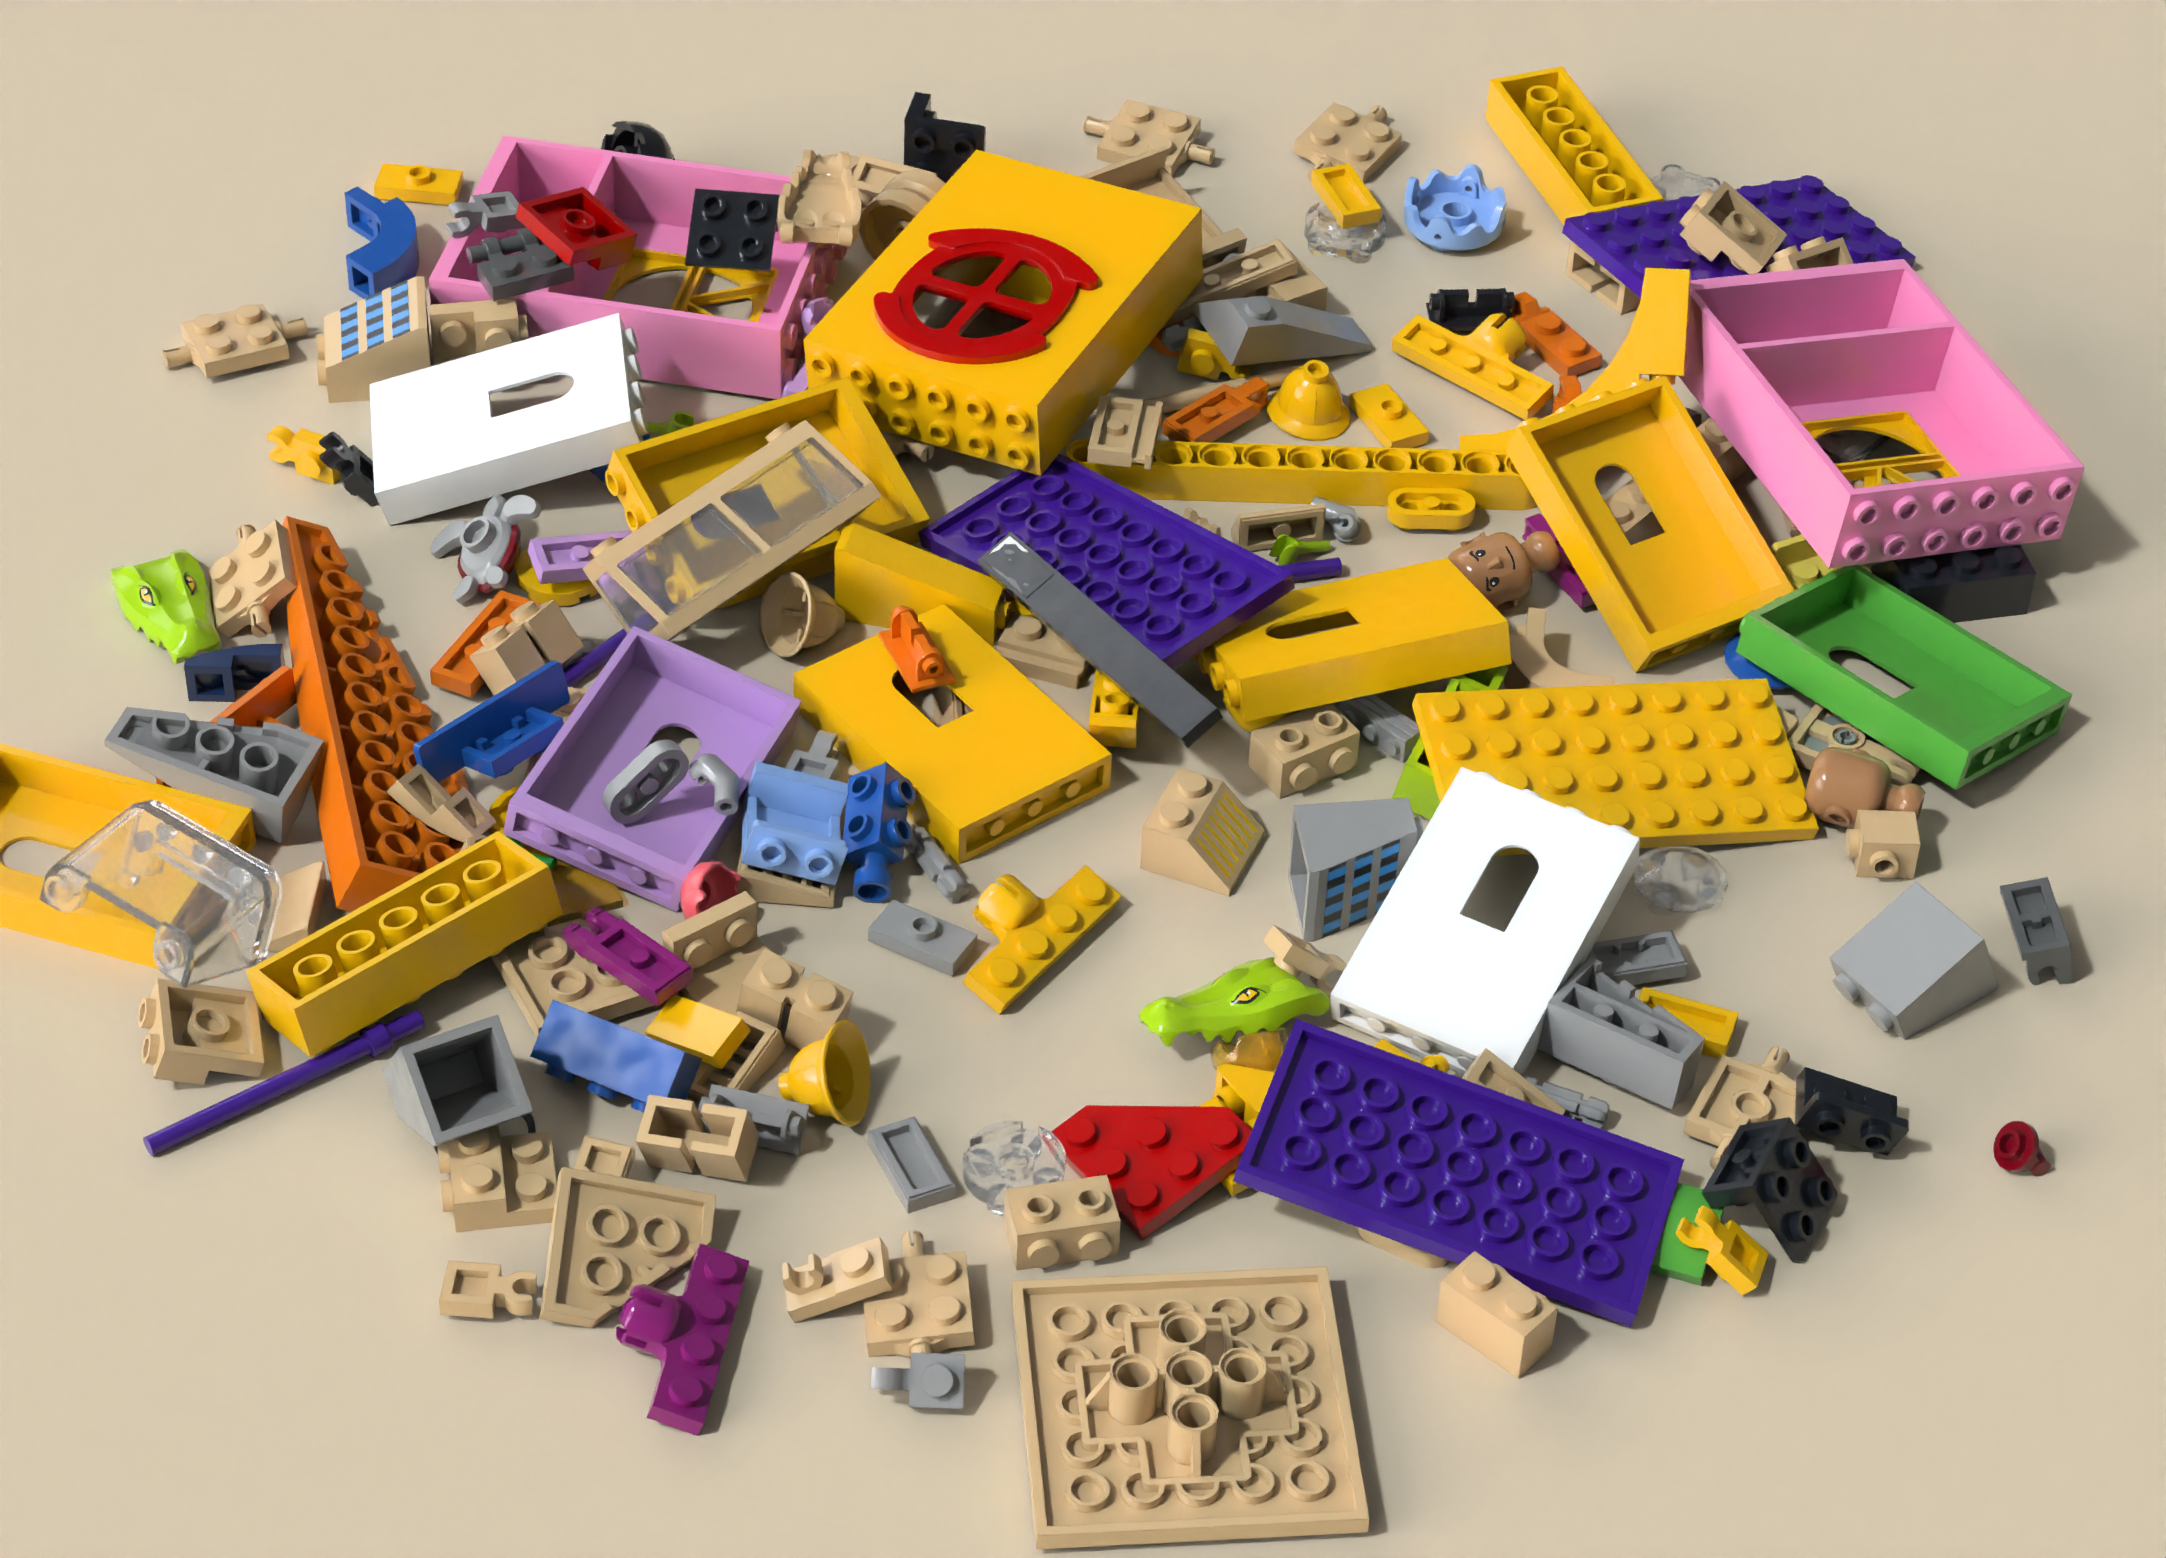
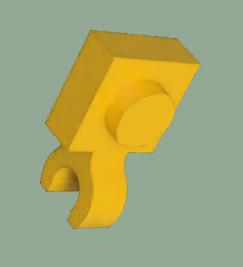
[1676,1205,1769,1296]

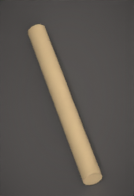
[1143,365,1300,414]

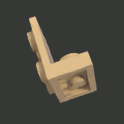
[663,891,769,1015]

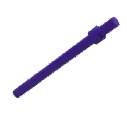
[143,1010,425,1156]

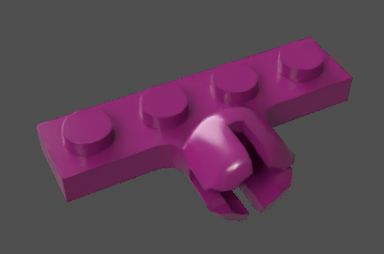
[616,1243,750,1436]

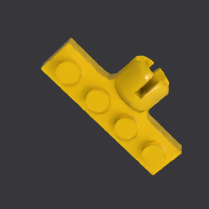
[1392,313,1554,420]
[963,865,1122,1015]

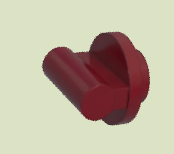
[1993,1121,2051,1176]

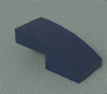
[184,644,285,702]

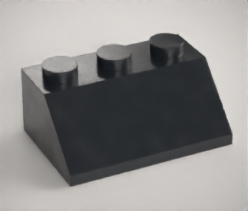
[1871,545,2036,623]

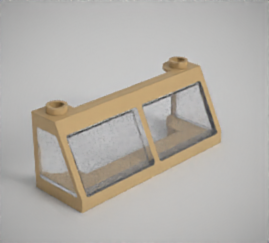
[583,420,882,641]

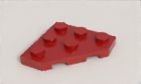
[1046,1105,1252,1241]

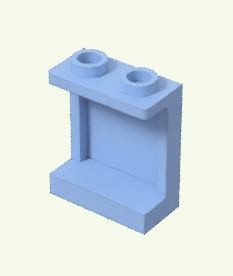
[741,761,848,886]

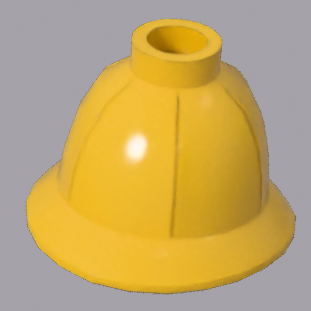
[1266,360,1350,441]
[778,1020,871,1127]

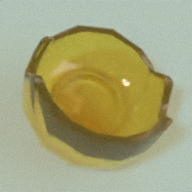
[1211,1027,1288,1072]

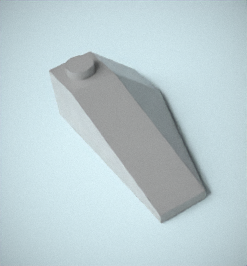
[1192,296,1372,366]
[105,707,324,843]

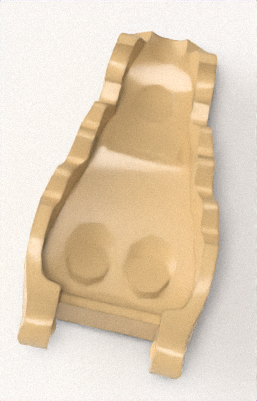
[777,150,862,247]

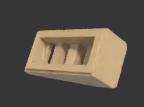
[737,848,840,908]
[688,1011,786,1101]

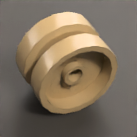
[859,170,946,260]

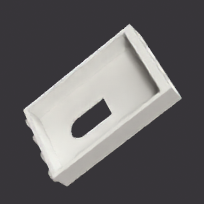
[369,313,649,526]
[1330,767,1640,1075]

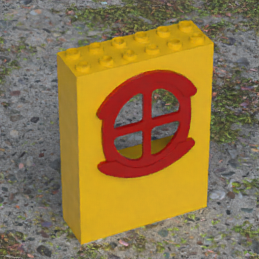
[804,150,1203,476]

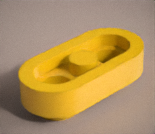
[1386,487,1475,531]

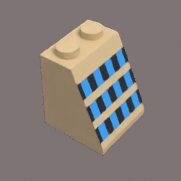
[316,276,431,403]

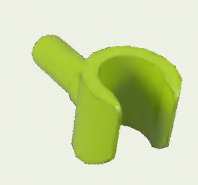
[647,411,694,435]
[1269,534,1330,565]

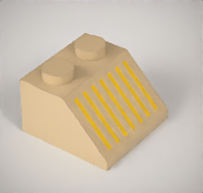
[1140,767,1265,896]

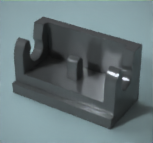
[2000,877,2073,985]

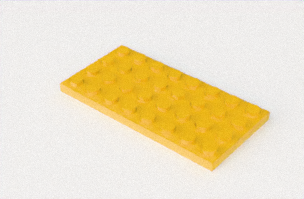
[1412,678,1819,856]

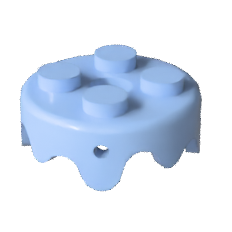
[1404,164,1507,252]

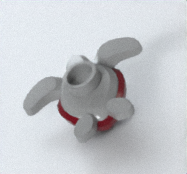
[430,494,541,604]

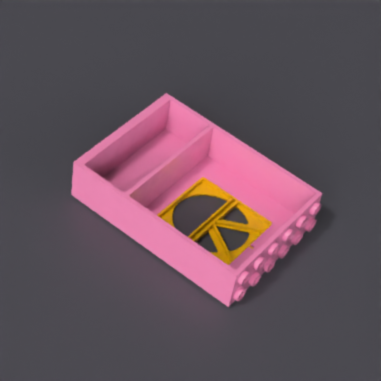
[429,135,847,399]
[1679,259,2085,568]

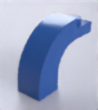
[345,186,419,299]

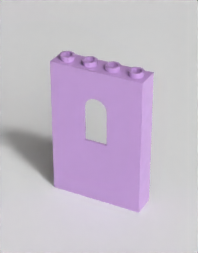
[503,625,802,912]

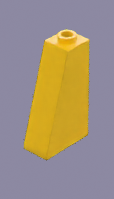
[834,521,1011,646]

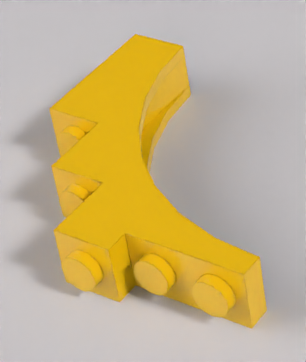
[1459,268,1692,451]

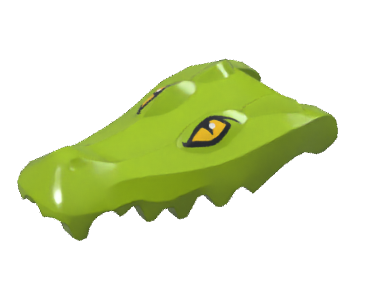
[110,549,222,665]
[1139,957,1330,1047]

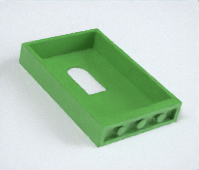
[1736,565,2072,790]

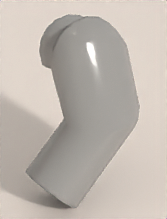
[1311,496,1361,542]
[689,753,739,815]

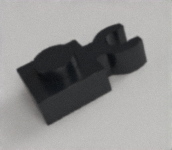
[319,431,378,507]

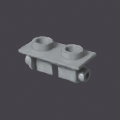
[698,1084,810,1155]

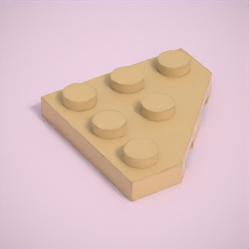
[491,923,679,1038]
[540,1166,716,1328]

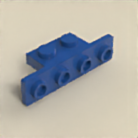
[413,660,570,783]

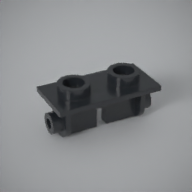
[1426,288,1515,332]

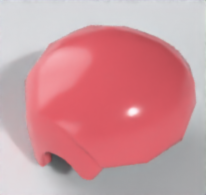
[680,861,742,919]

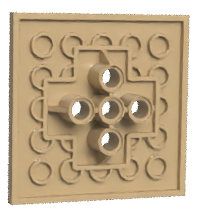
[1011,1266,1370,1549]

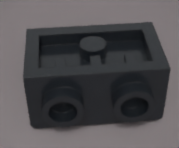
[1795,1067,1909,1156]

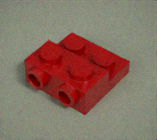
[515,187,638,271]

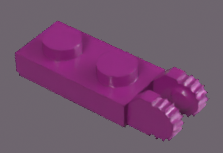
[562,907,693,1007]

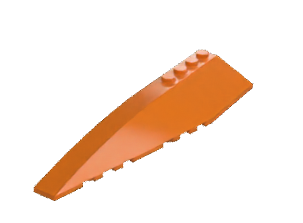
[283,516,469,913]

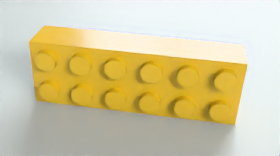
[1486,66,1664,225]
[246,831,563,1058]

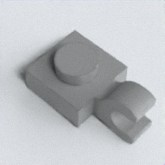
[446,191,525,238]
[785,730,840,780]
[871,1352,966,1409]

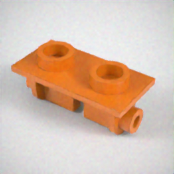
[878,605,956,693]

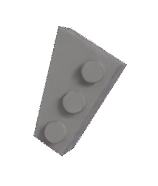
[1538,955,1705,1110]

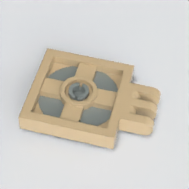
[1788,702,1920,786]

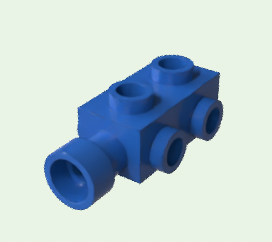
[843,762,916,903]

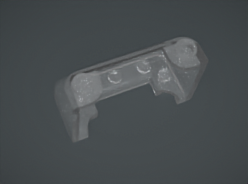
[39,799,283,988]

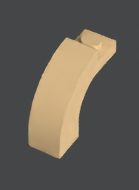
[1504,607,1615,689]

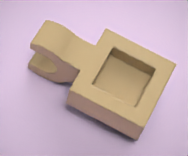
[1263,925,1347,996]

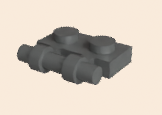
[466,228,574,301]

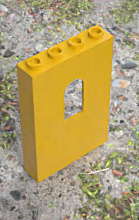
[1505,375,1795,673]
[605,377,930,610]
[1193,558,1512,722]
[793,603,1112,865]
[0,743,256,972]

